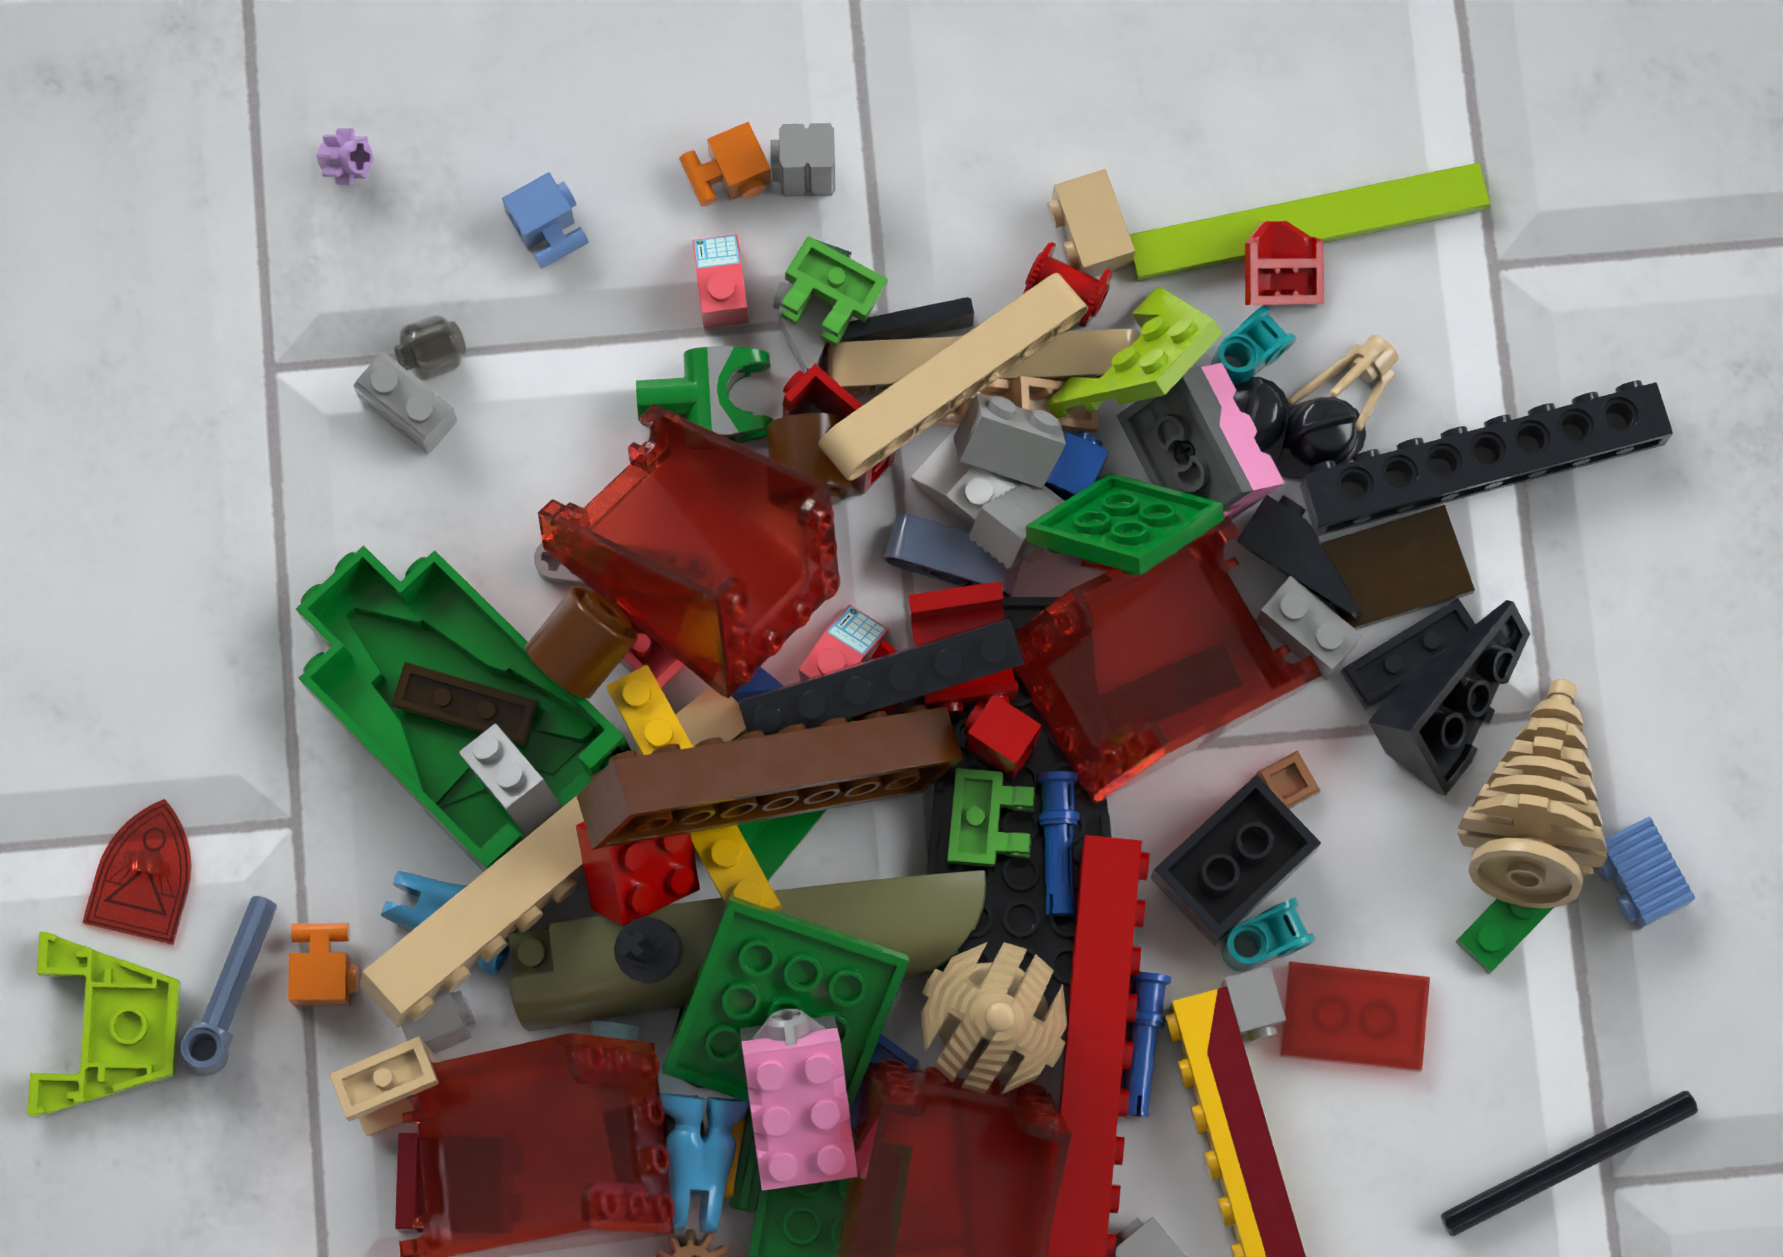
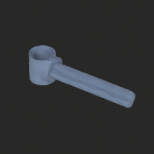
[181,896,277,1076]

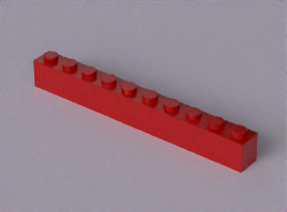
[1046,835,1150,1257]

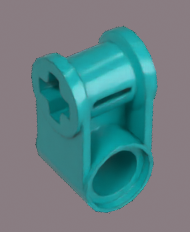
[1210,305,1297,386]
[1221,898,1316,972]

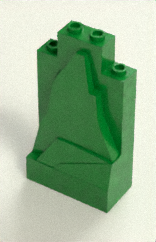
[296,545,632,872]

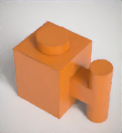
[679,121,771,207]
[288,923,359,1006]

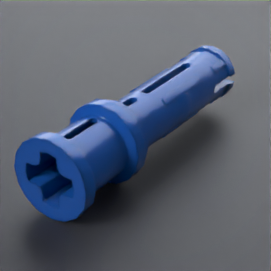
[1036,771,1080,916]
[1122,971,1172,1117]

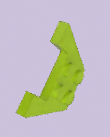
[1046,287,1223,418]
[27,932,181,1118]

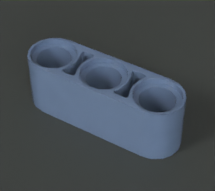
[883,514,1022,597]

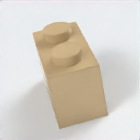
[1047,169,1135,277]

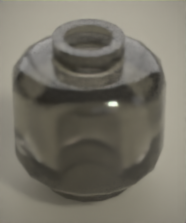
[394,315,466,381]

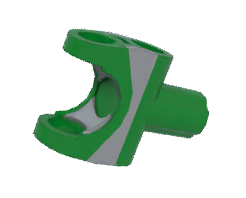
[636,346,774,446]

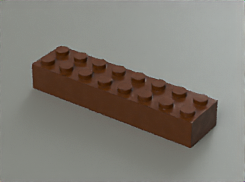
[577,704,964,850]

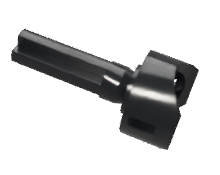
[614,917,683,984]

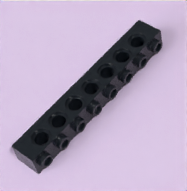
[1300,380,1673,536]

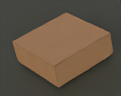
[1256,750,1321,809]

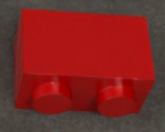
[963,694,1042,781]

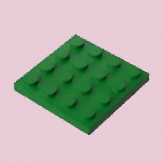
[662,895,910,1112]

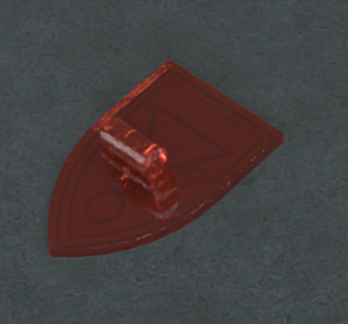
[82,799,192,945]

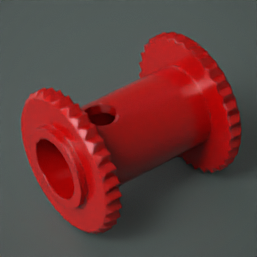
[1023,242,1112,328]

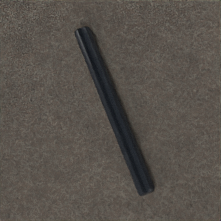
[1441,1091,1698,1236]

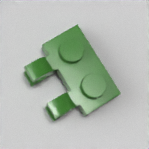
[780,236,888,347]
[947,768,1036,867]

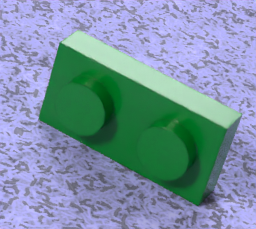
[1455,899,1554,974]

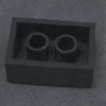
[1150,775,1321,946]

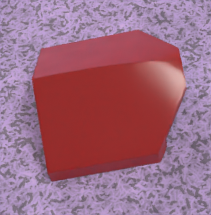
[1245,221,1324,305]

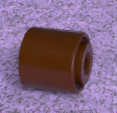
[767,413,854,509]
[525,587,638,699]

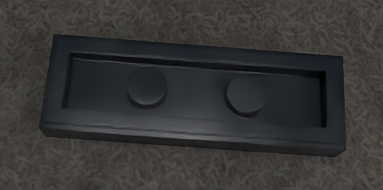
[839,297,974,343]
[1341,598,1476,710]

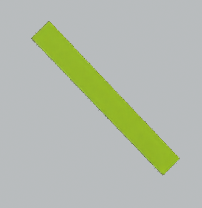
[1129,162,1490,282]

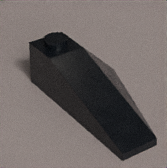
[1368,600,1530,796]

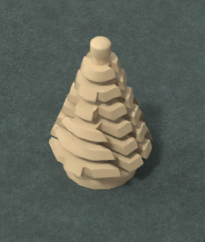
[1457,679,1607,908]
[920,942,1068,1094]

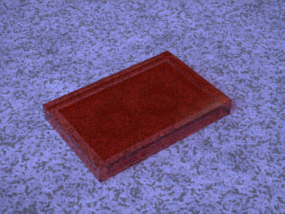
[1279,961,1430,1072]

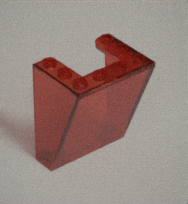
[538,404,841,699]
[1014,515,1322,805]
[399,1033,675,1257]
[837,1059,1072,1257]

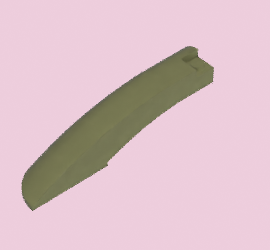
[508,870,986,1031]

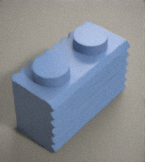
[1596,816,1695,930]

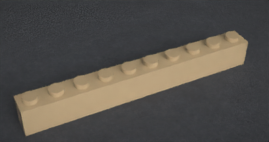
[360,681,747,1027]

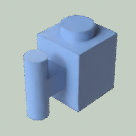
[502,172,589,269]

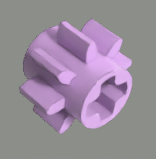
[316,128,373,185]

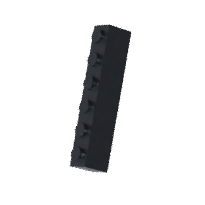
[738,616,1025,736]

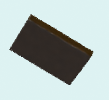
[1322,505,1475,630]

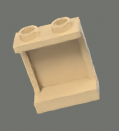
[329,1036,454,1136]

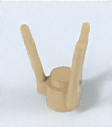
[1287,335,1399,431]

